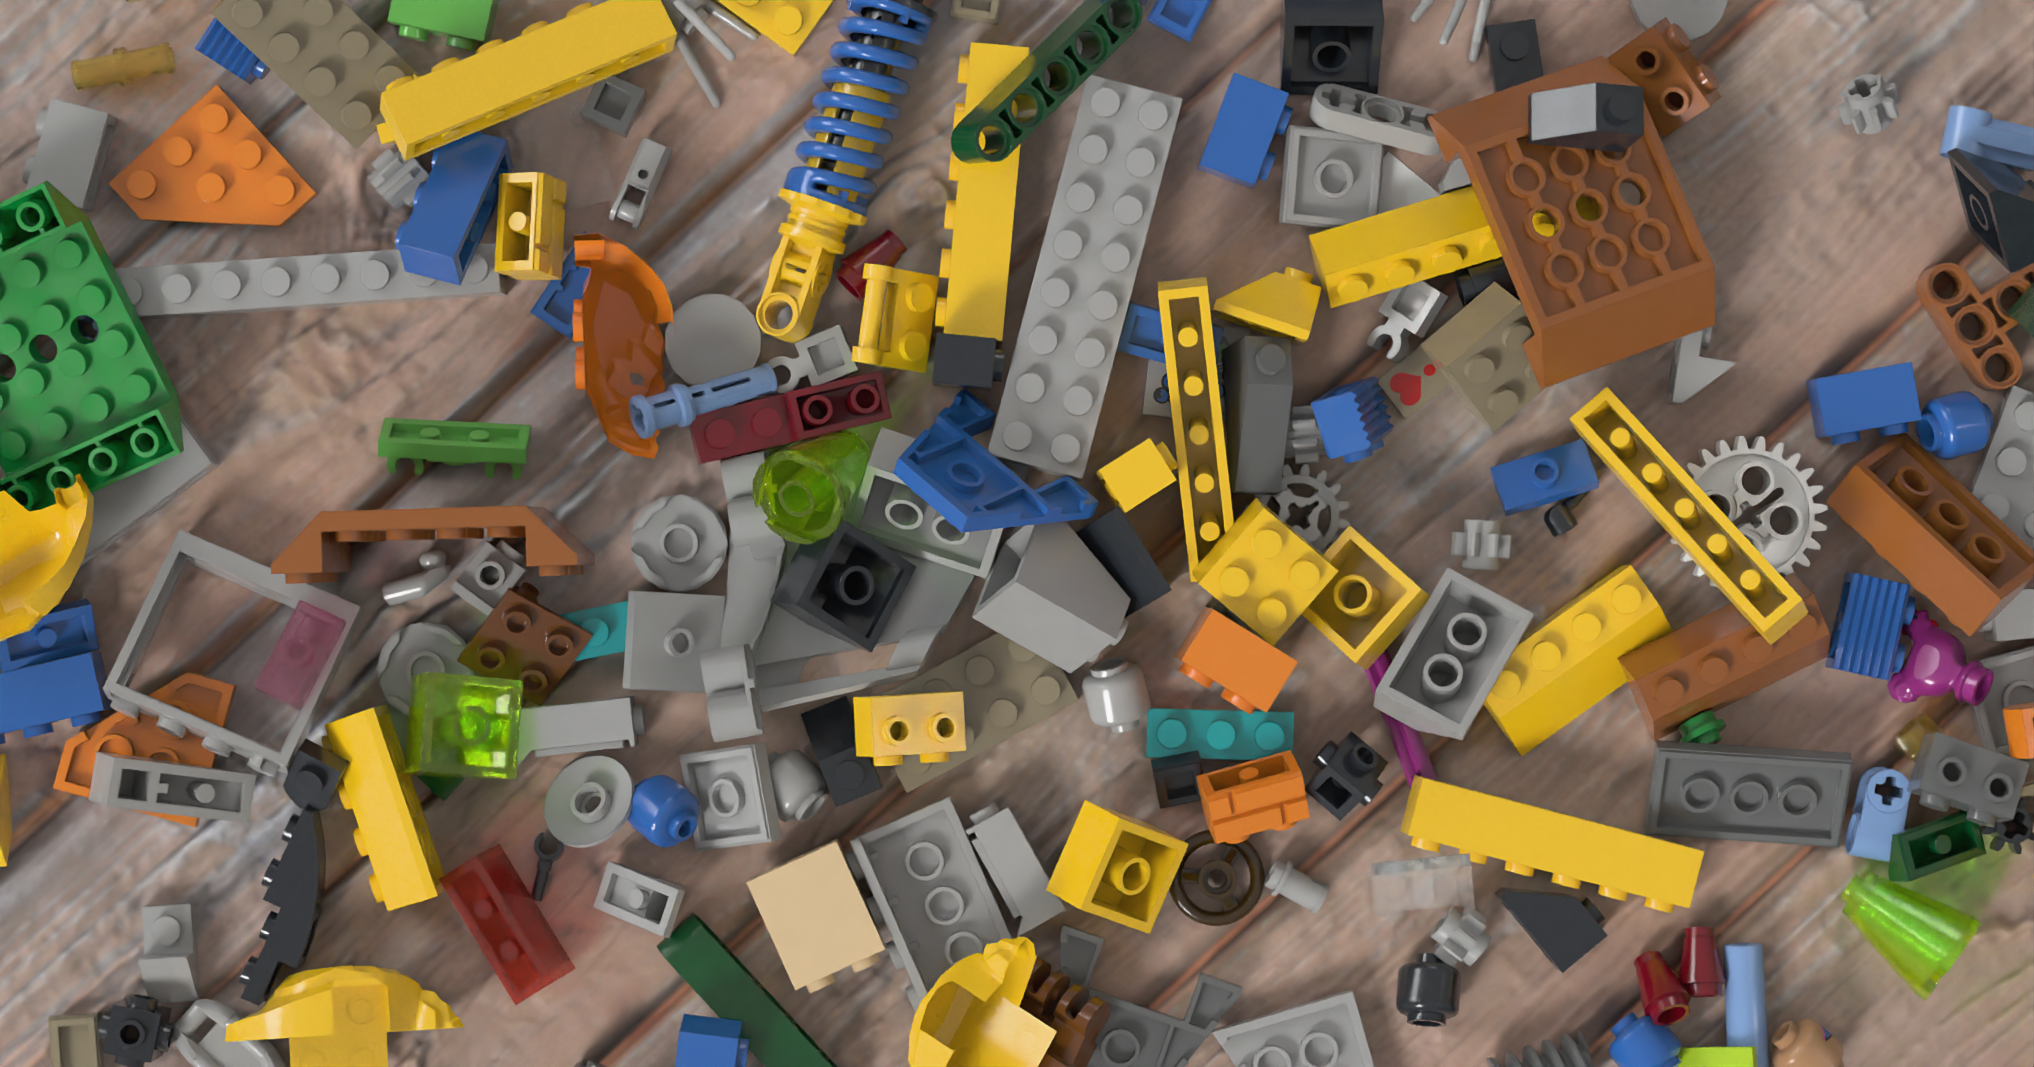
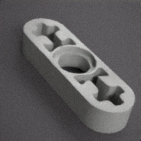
[1309,84,1441,155]

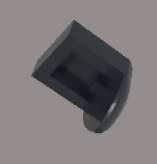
[283,738,349,811]

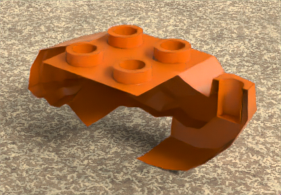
[573,232,675,459]

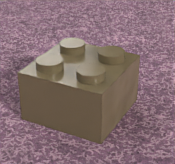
[1420,281,1544,432]

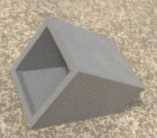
[972,521,1131,673]

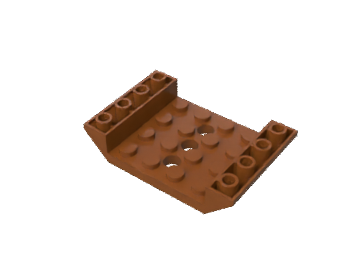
[1427,56,1716,390]
[271,505,595,584]

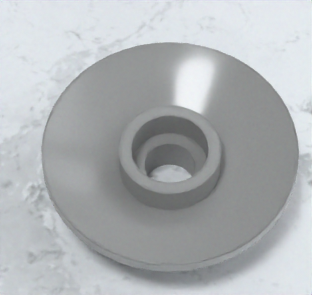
[544,755,635,848]

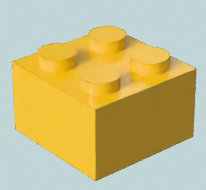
[1192,498,1338,646]
[1302,525,1431,670]
[1046,800,1189,934]

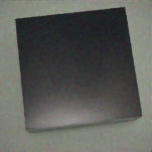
[1151,750,1203,809]

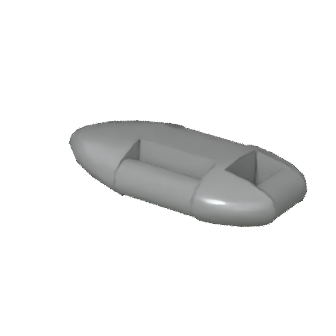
[173,999,287,1067]

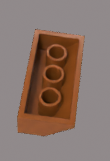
[1826,432,2034,637]
[1618,573,1830,742]

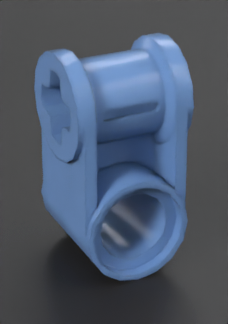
[1845,767,1911,862]

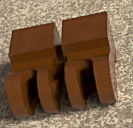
[1019,956,1111,1067]

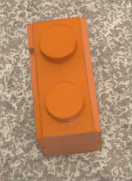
[1196,750,1310,844]

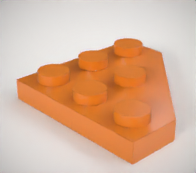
[108,85,319,227]
[53,672,237,827]

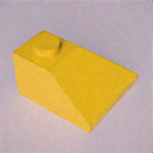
[1210,267,1322,345]

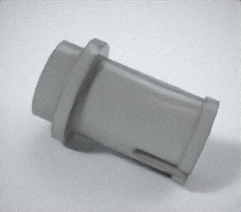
[1264,860,1329,914]

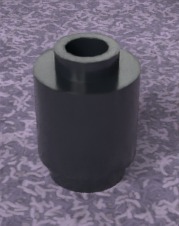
[1454,257,1520,308]

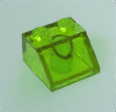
[404,672,523,780]

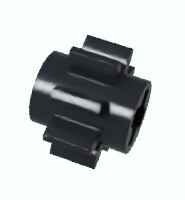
[1980,798,2034,854]

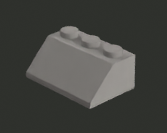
[850,427,1021,579]
[1373,567,1534,740]

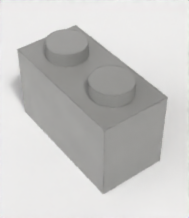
[22,98,118,212]

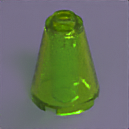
[753,431,870,545]
[1839,872,1982,1001]

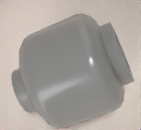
[1082,656,1151,733]
[768,750,828,822]

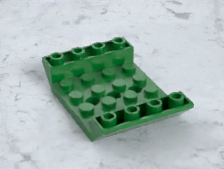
[0,181,184,512]

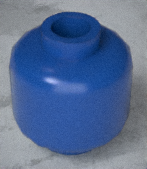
[1916,391,1994,460]
[627,775,699,848]
[1608,1012,1682,1067]

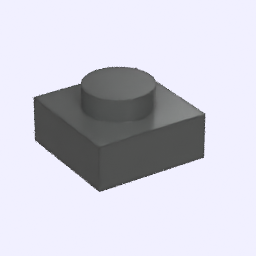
[580,75,647,138]

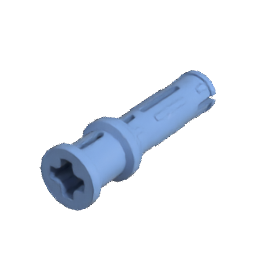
[628,363,777,439]

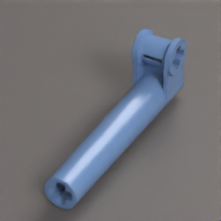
[1724,943,1769,1067]

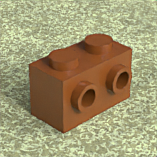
[1607,17,1722,138]

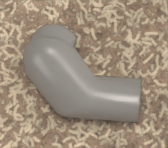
[382,549,451,605]

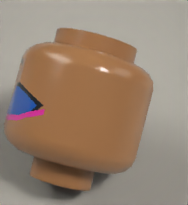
[1771,1018,1844,1067]

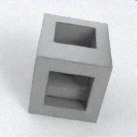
[450,539,529,617]

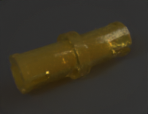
[71,42,176,91]

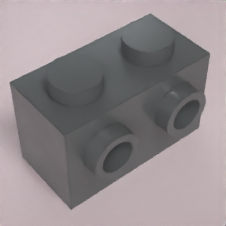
[1907,732,2030,827]

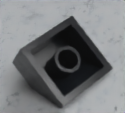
[1280,0,1384,95]
[1947,148,2034,273]
[1075,506,1172,618]
[770,515,917,652]

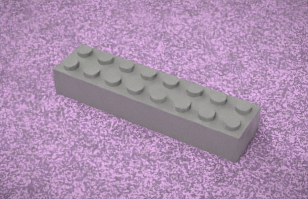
[988,74,1183,482]

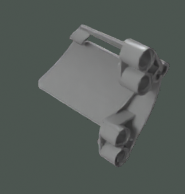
[700,450,1030,743]

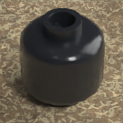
[1396,953,1461,1027]

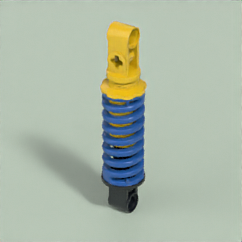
[756,0,938,343]

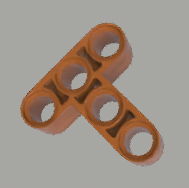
[1916,263,2034,391]

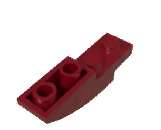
[689,370,892,465]

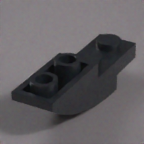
[239,809,326,1006]

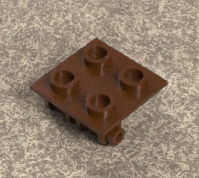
[457,582,593,706]

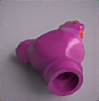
[1887,609,1994,706]

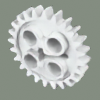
[1670,436,1828,587]

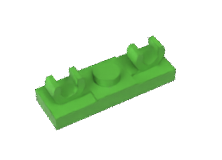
[378,418,531,480]

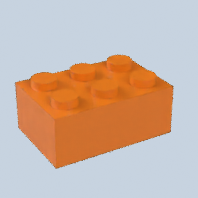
[1174,607,1298,715]

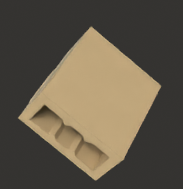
[746,838,886,993]

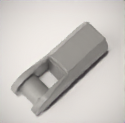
[609,138,673,231]

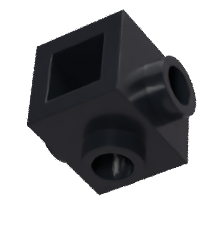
[1305,731,1389,821]
[98,994,174,1067]

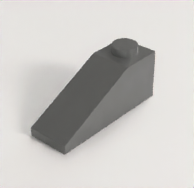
[1222,336,1293,495]

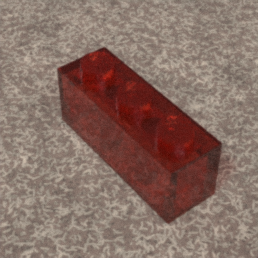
[439,843,576,1005]

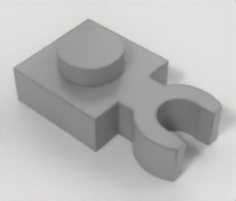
[1367,281,1448,363]
[767,324,860,394]

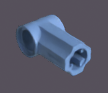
[1939,105,2034,172]

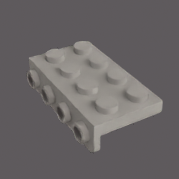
[846,796,1013,1017]

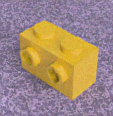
[853,691,966,766]

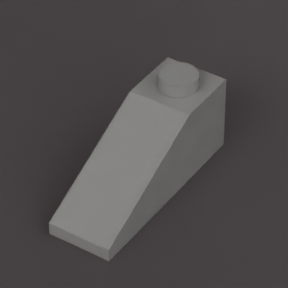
[89,751,256,823]

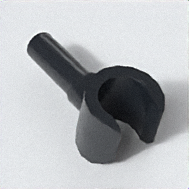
[1544,491,1590,537]
[530,832,564,901]

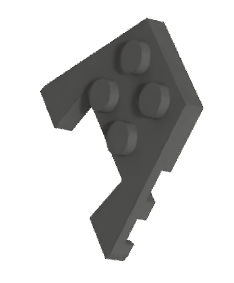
[1059,923,1243,1067]

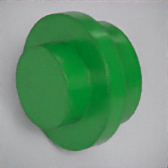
[1678,710,1726,744]

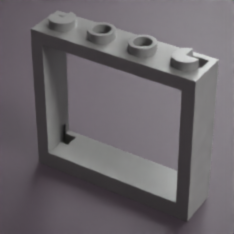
[103,529,362,777]

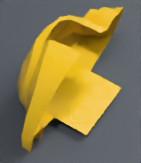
[0,474,94,641]
[908,936,1057,1067]
[225,965,464,1067]

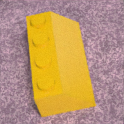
[1483,565,1673,757]
[321,704,449,911]

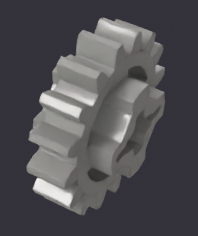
[1244,464,1350,554]

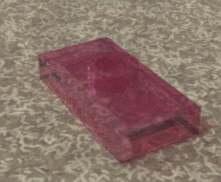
[254,600,346,711]

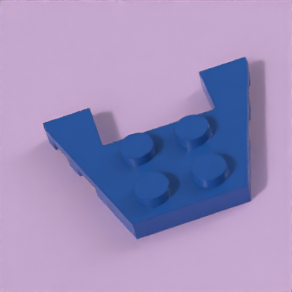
[893,389,1099,533]

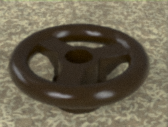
[1169,829,1265,926]

